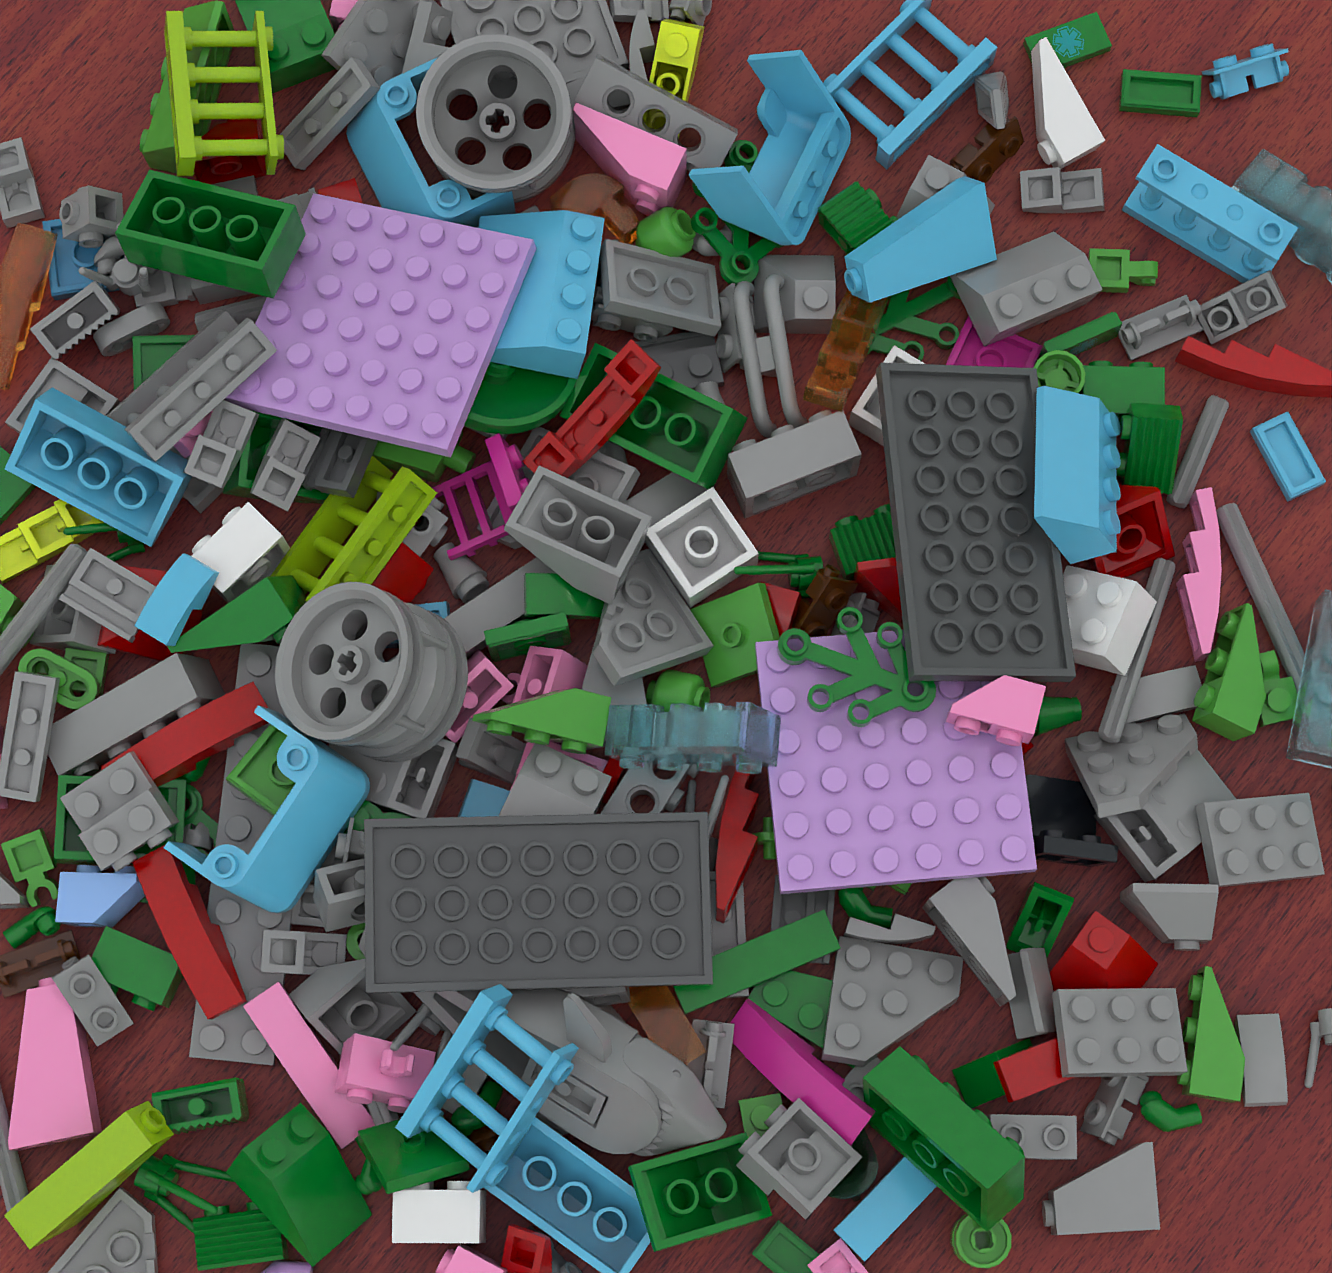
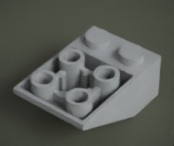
[329,738,458,818]
[1094,749,1236,882]

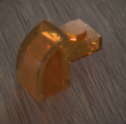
[549,173,639,245]

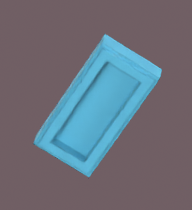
[1250,411,1326,502]

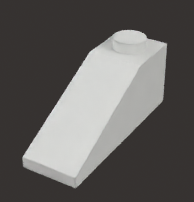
[1031,37,1105,170]

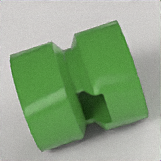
[1034,350,1085,394]
[950,1213,1012,1268]

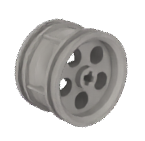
[416,34,576,203]
[275,582,468,762]

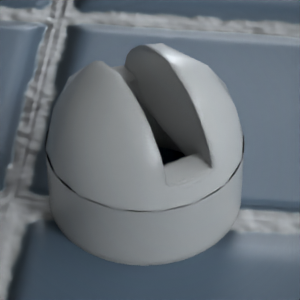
[183,822,213,852]

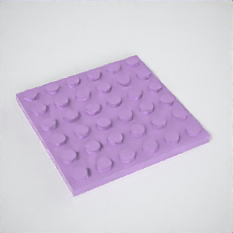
[224,193,537,458]
[755,630,1037,894]

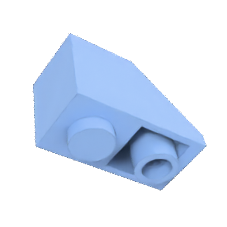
[55,865,145,928]

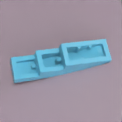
[833,1156,937,1262]

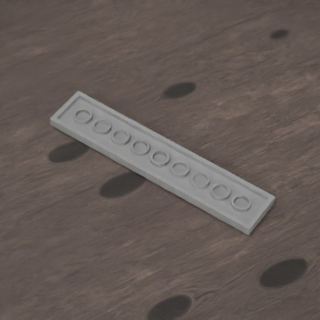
[189,643,292,1066]

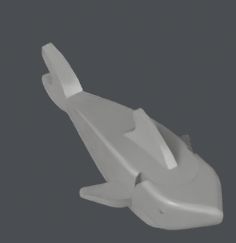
[359,929,727,1156]

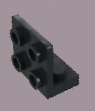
[1025,774,1118,867]

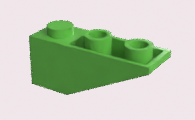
[1192,603,1266,742]
[472,688,612,754]
[1177,966,1245,1103]

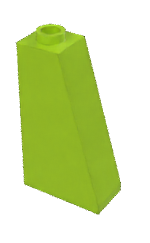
[4,1101,174,1250]

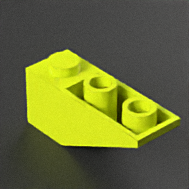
[643,18,705,139]

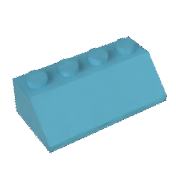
[1034,386,1121,564]
[5,387,192,547]
[484,1117,650,1273]

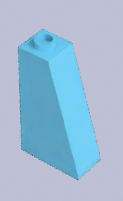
[844,176,997,303]

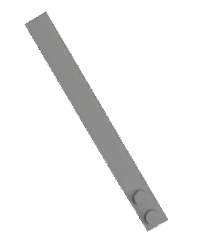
[371,472,708,708]

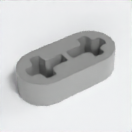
[93,302,170,356]

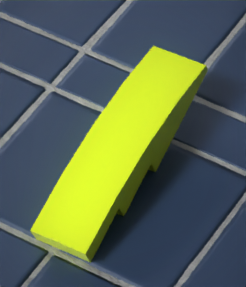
[0,499,104,584]

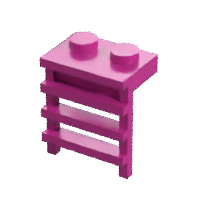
[432,433,530,561]

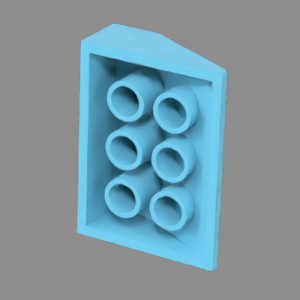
[478,210,605,379]

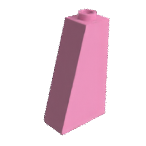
[8,977,102,1151]

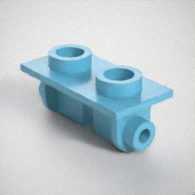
[1202,43,1289,100]

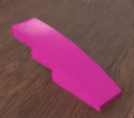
[730,998,876,1146]

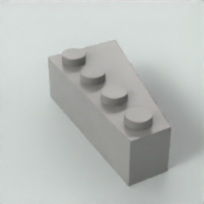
[48,653,225,776]

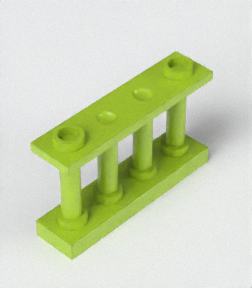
[164,11,284,176]
[270,456,437,602]

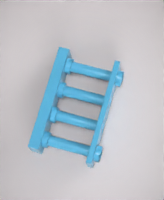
[823,0,998,170]
[1122,144,1298,283]
[395,984,579,1193]

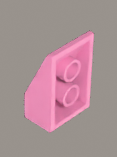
[573,103,687,216]

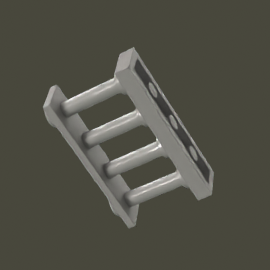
[107,309,277,462]

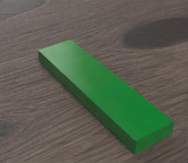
[673,910,841,1015]

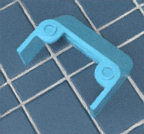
[689,50,851,245]
[346,57,516,228]
[164,705,370,913]

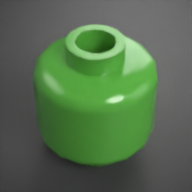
[635,206,696,257]
[646,669,710,726]

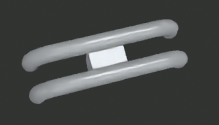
[733,274,808,438]

